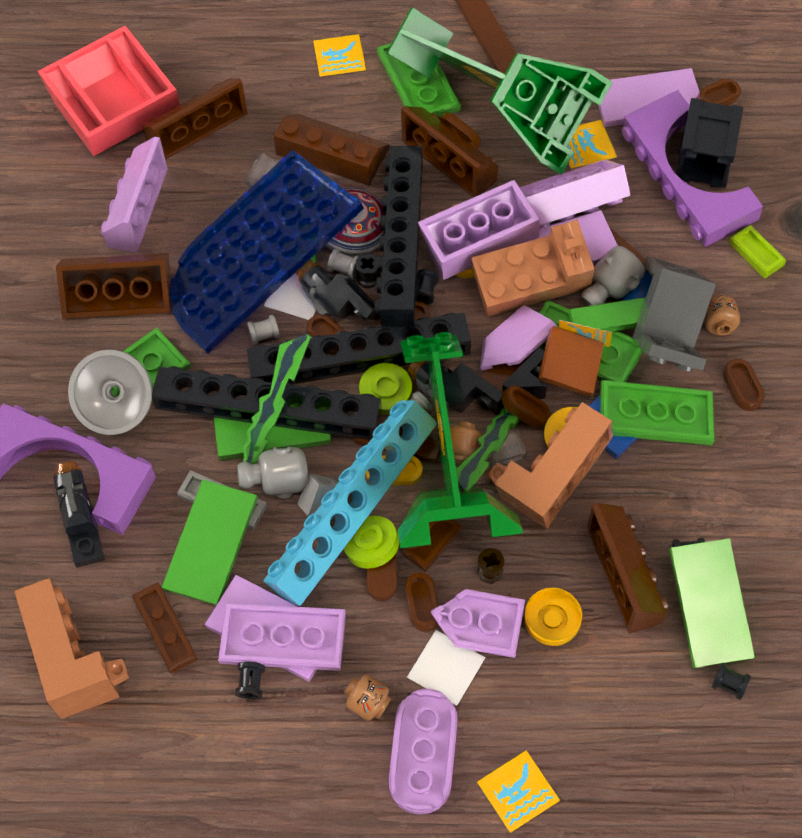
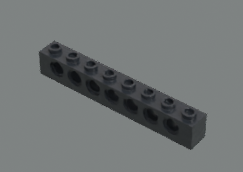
[375,146,423,327]
[246,312,471,385]
[152,366,382,440]

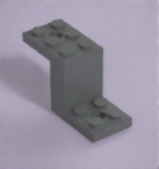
[632,256,716,372]

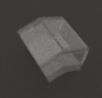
[244,153,283,196]
[484,428,527,468]

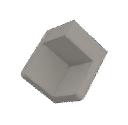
[298,473,338,520]

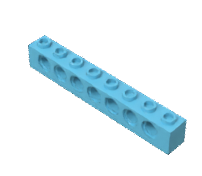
[263,400,437,606]

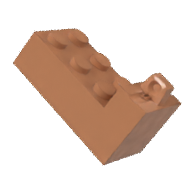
[471,219,595,318]
[487,402,613,529]
[14,578,129,719]

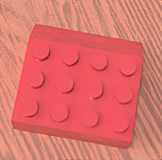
[38,26,180,157]

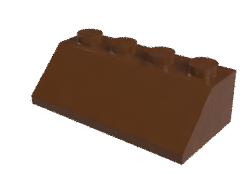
[142,78,248,160]
[401,106,498,197]
[273,114,390,186]
[56,253,171,319]
[587,503,668,634]

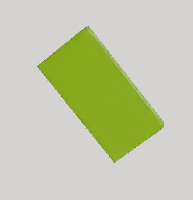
[729,225,786,279]

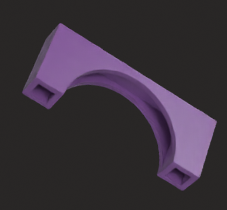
[622,90,763,247]
[0,403,156,535]

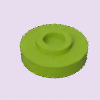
[359,363,412,415]
[344,516,399,569]

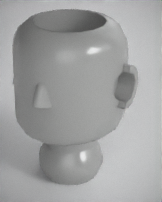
[581,246,645,306]
[237,446,308,498]

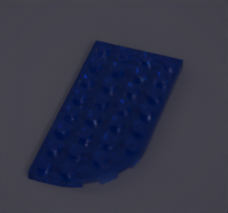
[170,150,364,354]

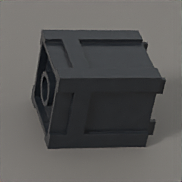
[675,98,743,188]

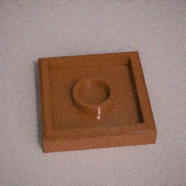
[539,326,604,397]

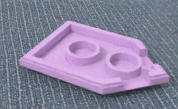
[480,305,558,370]
[431,589,525,658]

